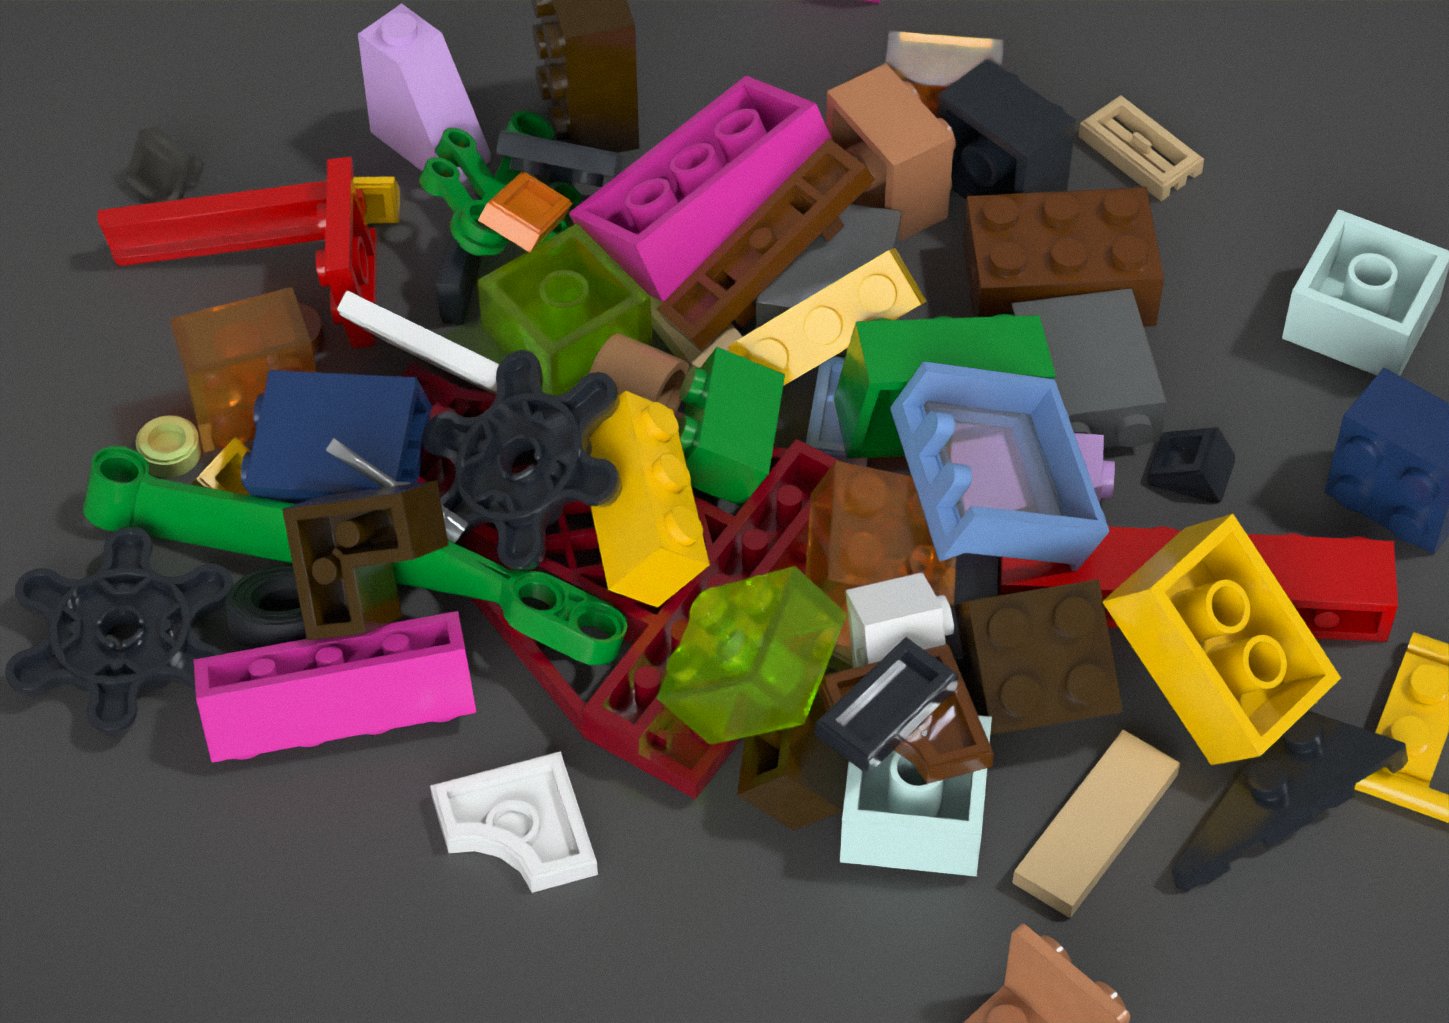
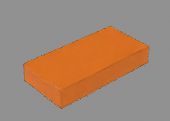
[478,172,573,253]

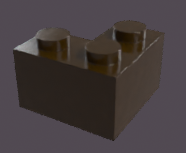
[282,480,449,640]

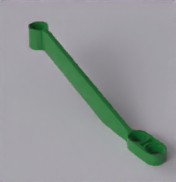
[83,446,627,665]

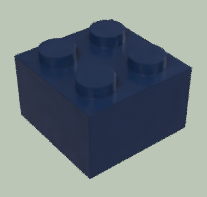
[1324,368,1449,555]

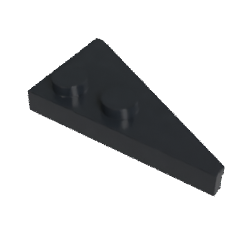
[1172,710,1408,892]

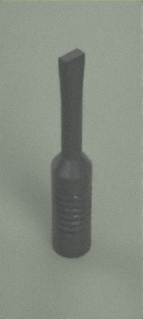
[326,438,468,544]

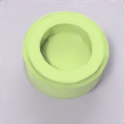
[136,415,201,478]

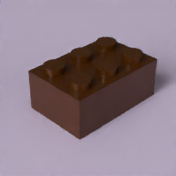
[963,187,1164,326]

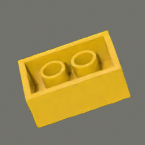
[1102,514,1341,765]

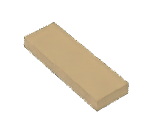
[1012,730,1180,918]

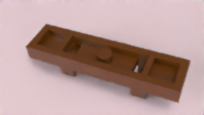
[656,138,875,352]

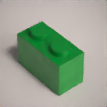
[678,347,785,506]

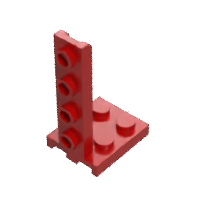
[97,156,377,348]

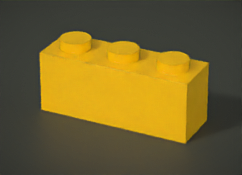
[727,248,926,386]
[590,391,710,607]

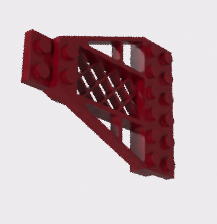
[400,363,904,799]

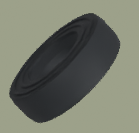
[226,564,307,649]

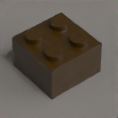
[954,579,1123,735]

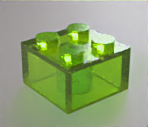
[478,223,652,396]
[656,566,847,745]

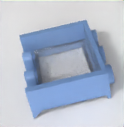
[890,361,1110,571]

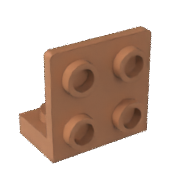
[964,923,1130,1023]

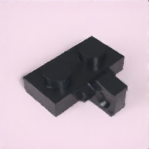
[496,130,624,187]

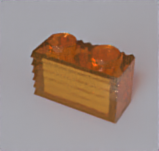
[885,31,1004,118]

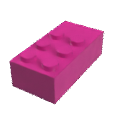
[569,76,832,302]

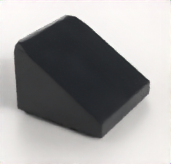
[1147,427,1235,502]

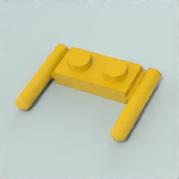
[1354,632,1449,823]

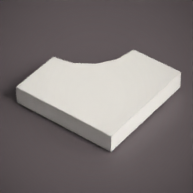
[430,752,598,893]

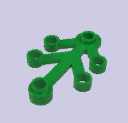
[419,111,582,256]

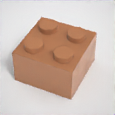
[826,63,956,241]

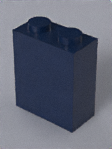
[241,370,432,504]

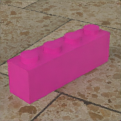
[194,611,477,763]

